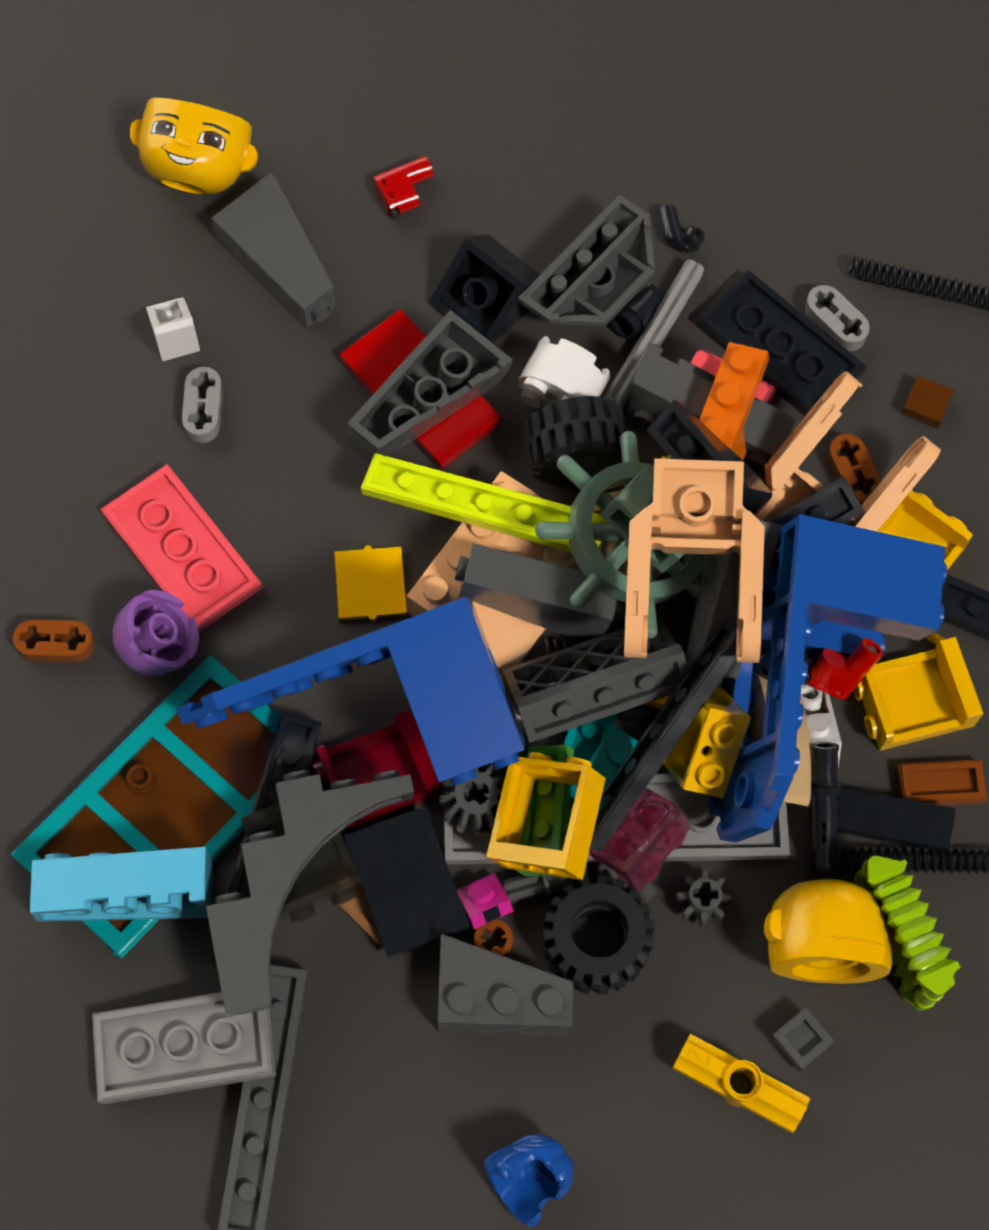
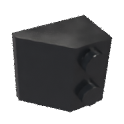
[429,234,540,344]

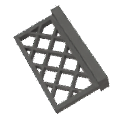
[503,616,689,743]

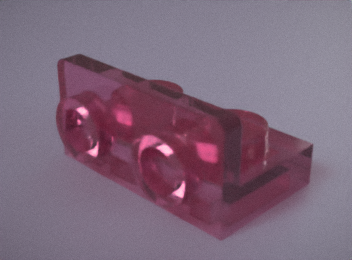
[589,788,690,892]

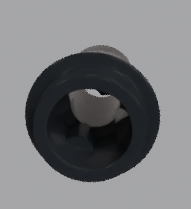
[610,283,663,339]

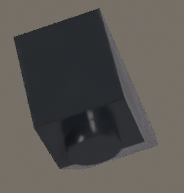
[647,400,773,514]

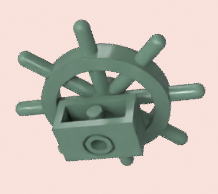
[535,431,705,639]

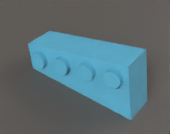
[30,847,213,922]

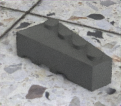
[344,310,513,462]

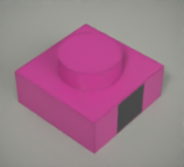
[457,873,513,929]

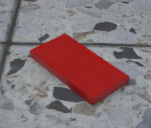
[339,309,502,470]

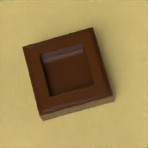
[901,375,954,428]

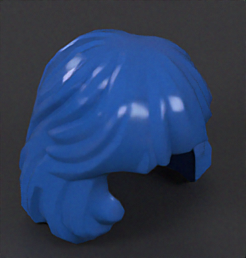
[484,1134,574,1229]

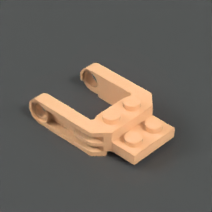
[754,371,941,531]
[624,459,765,663]

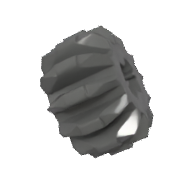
[439,764,505,836]

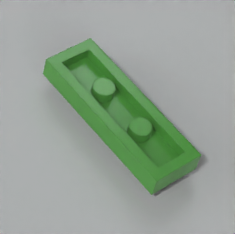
[518,745,574,876]

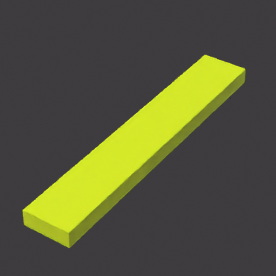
[361,453,609,552]

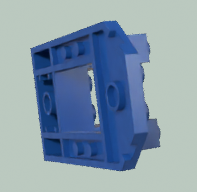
[708,514,947,843]
[176,596,526,786]

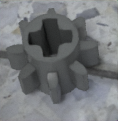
[675,870,732,928]

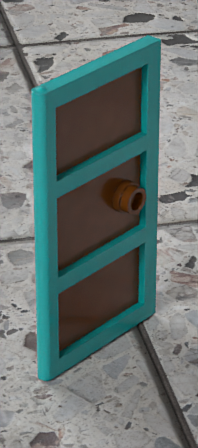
[11,655,317,959]

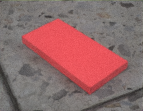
[100,464,263,633]

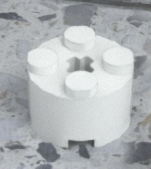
[518,336,610,409]

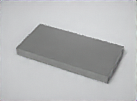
[92,992,276,1105]

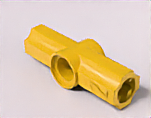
[672,1033,810,1134]

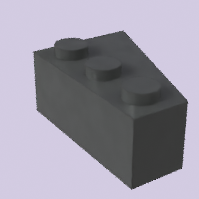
[438,934,573,1036]

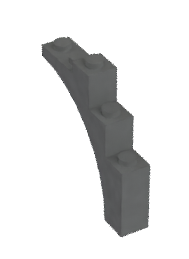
[206,770,414,1017]

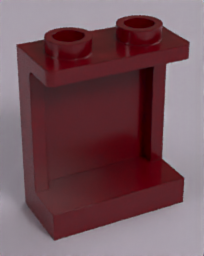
[311,709,443,834]

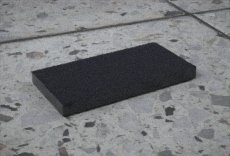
[696,270,867,416]

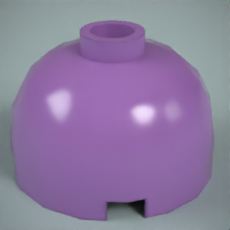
[112,590,200,677]

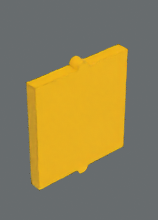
[334,545,407,622]

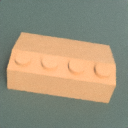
[406,471,581,674]

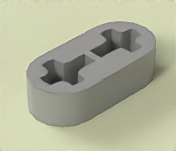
[804,285,870,351]
[182,366,223,443]

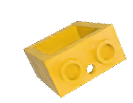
[663,685,751,798]
[486,752,606,880]

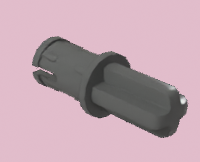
[503,865,591,904]

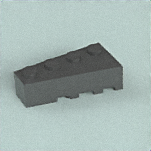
[626,342,796,473]

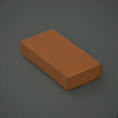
[896,759,988,806]

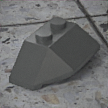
[518,194,655,327]

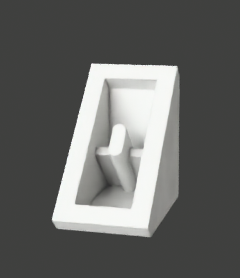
[146,297,200,362]

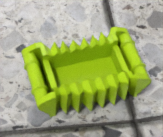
[853,855,961,1011]

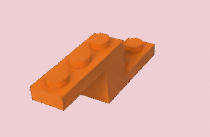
[699,342,769,460]

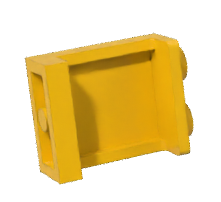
[877,490,973,571]
[853,637,984,751]

